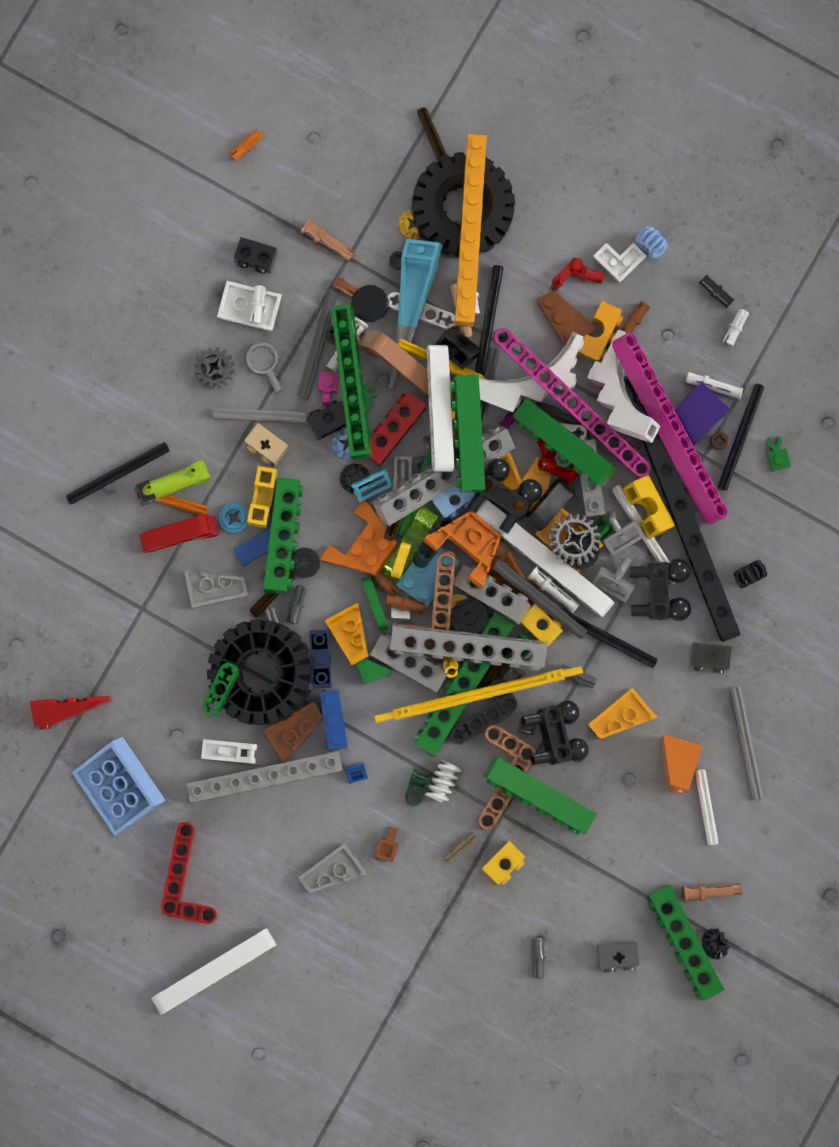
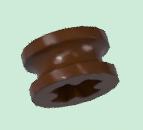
[710,432,728,450]

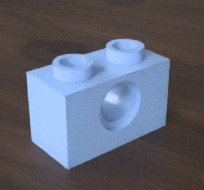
[431,485,475,520]

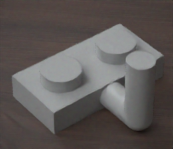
[603,511,645,556]
[592,557,635,603]

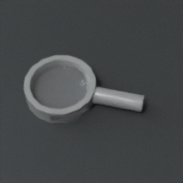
[246,342,283,393]

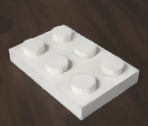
[217,281,282,332]

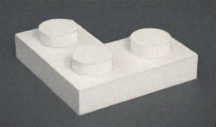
[593,243,647,283]

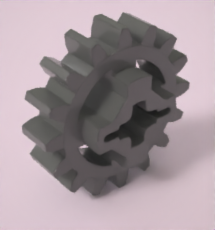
[194,347,235,389]

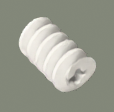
[425,759,462,803]

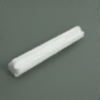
[695,769,718,846]

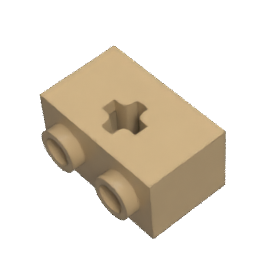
[244,423,289,467]

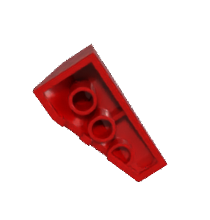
[30,696,112,730]

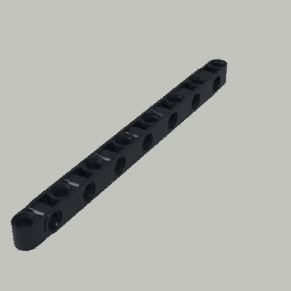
[624,376,740,642]

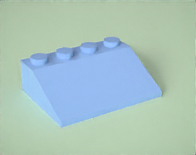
[72,737,166,836]

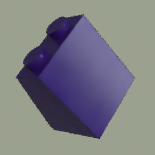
[675,382,729,446]

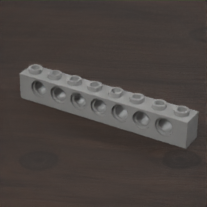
[372,425,516,526]
[390,624,547,670]
[186,751,343,804]

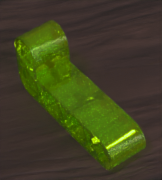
[382,506,438,581]

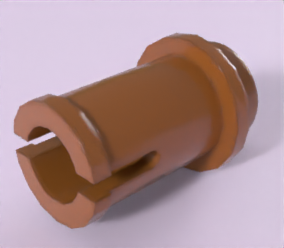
[332,277,358,299]

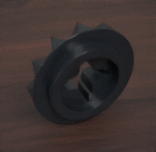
[340,463,370,494]
[292,548,320,578]
[702,928,730,960]

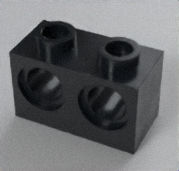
[234,237,277,274]

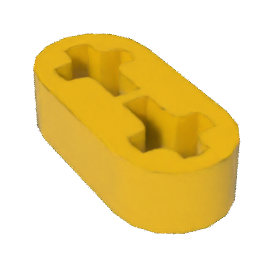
[391,542,411,579]

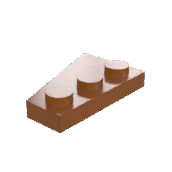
[537,290,598,346]

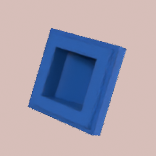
[345,762,368,784]

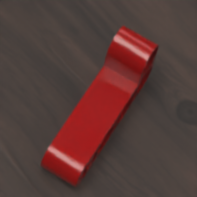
[139,514,219,553]

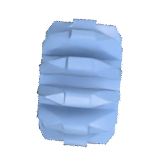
[635,226,668,259]

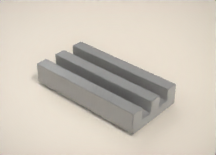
[393,456,413,493]

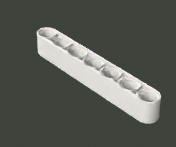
[427,345,454,472]
[151,928,277,1015]

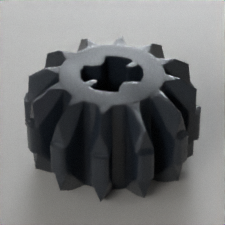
[733,560,768,588]

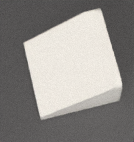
[391,606,411,620]

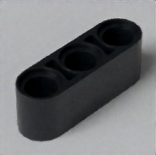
[525,477,574,531]
[413,517,453,568]

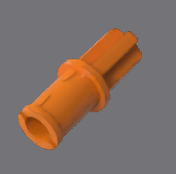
[229,129,263,162]

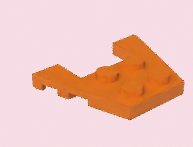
[320,500,399,576]
[423,511,501,589]

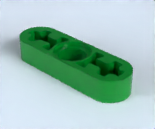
[361,576,389,631]
[202,663,239,716]

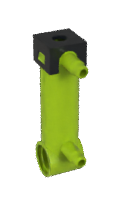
[134,460,211,506]

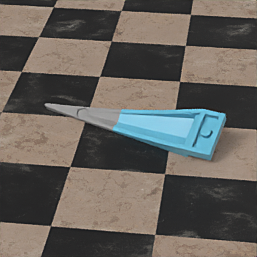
[389,239,443,390]

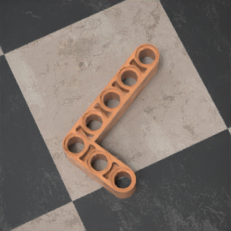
[358,330,429,399]
[398,550,456,646]
[478,725,536,830]

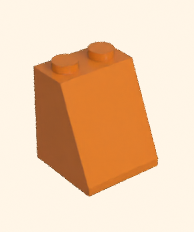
[661,734,702,795]

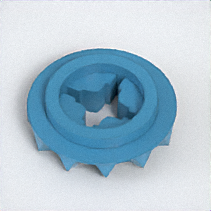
[219,503,249,533]

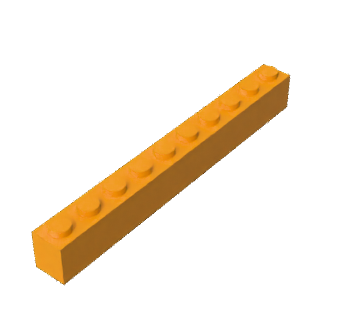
[454,134,487,327]

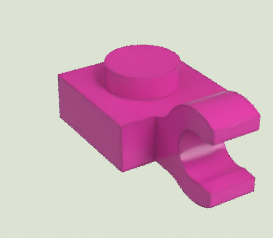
[318,371,339,405]

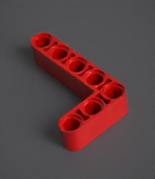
[161,822,218,924]

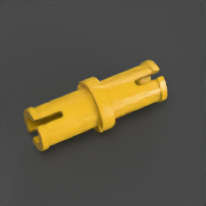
[443,656,458,678]

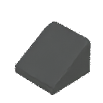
[497,663,526,682]

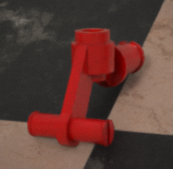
[551,258,604,291]
[537,438,578,485]

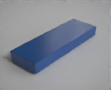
[233,527,289,567]

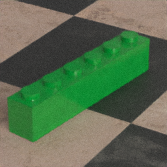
[450,375,485,493]
[513,398,618,487]
[483,756,597,835]

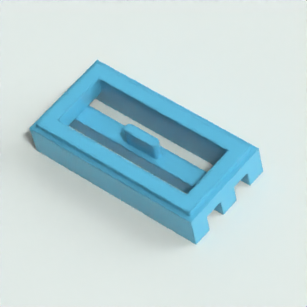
[351,468,393,502]

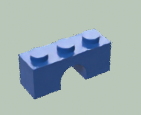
[319,689,348,751]

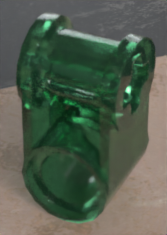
[405,768,432,807]

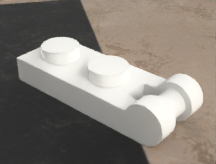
[201,739,257,764]

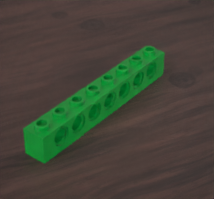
[331,304,373,460]
[414,612,515,757]

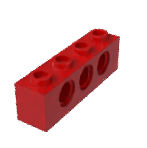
[368,391,427,467]

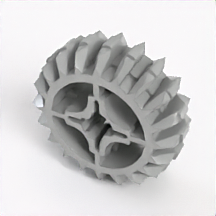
[549,514,601,566]

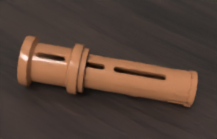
[300,218,356,261]
[682,883,743,903]

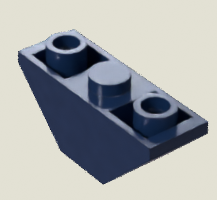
[309,630,332,689]

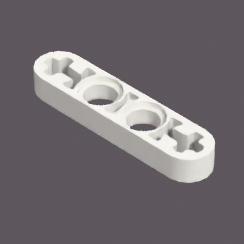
[388,292,456,331]

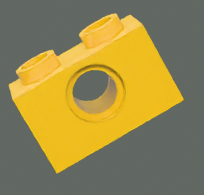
[520,604,563,648]
[482,841,526,885]

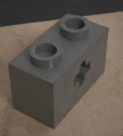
[597,942,639,973]

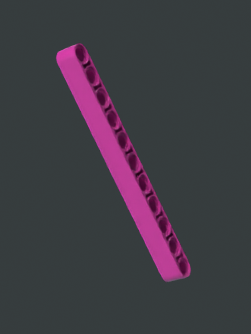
[493,328,650,477]
[612,332,728,525]

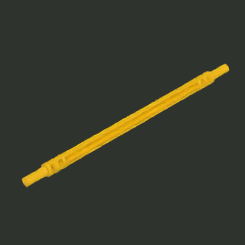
[374,666,583,723]

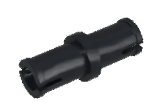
[699,274,735,309]

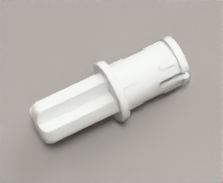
[249,285,266,324]
[723,309,749,346]

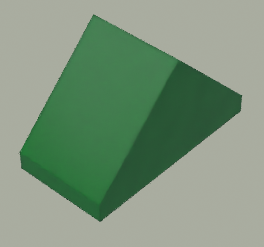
[356,659,391,685]

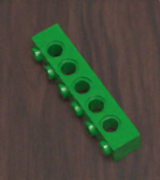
[264,477,304,595]
[647,885,725,1001]

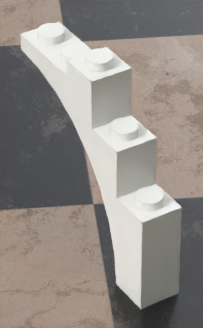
[587,330,660,443]
[479,332,584,412]

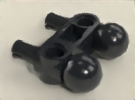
[467,458,542,534]
[630,559,692,621]
[521,700,589,765]

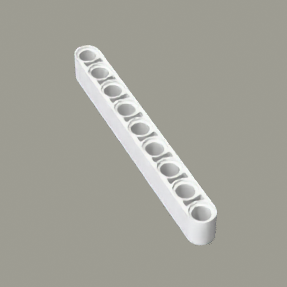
[470,499,614,618]

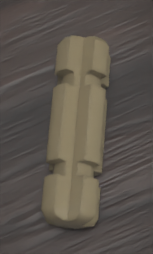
[444,832,477,863]

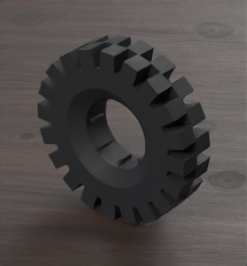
[412,152,515,258]
[207,619,314,725]

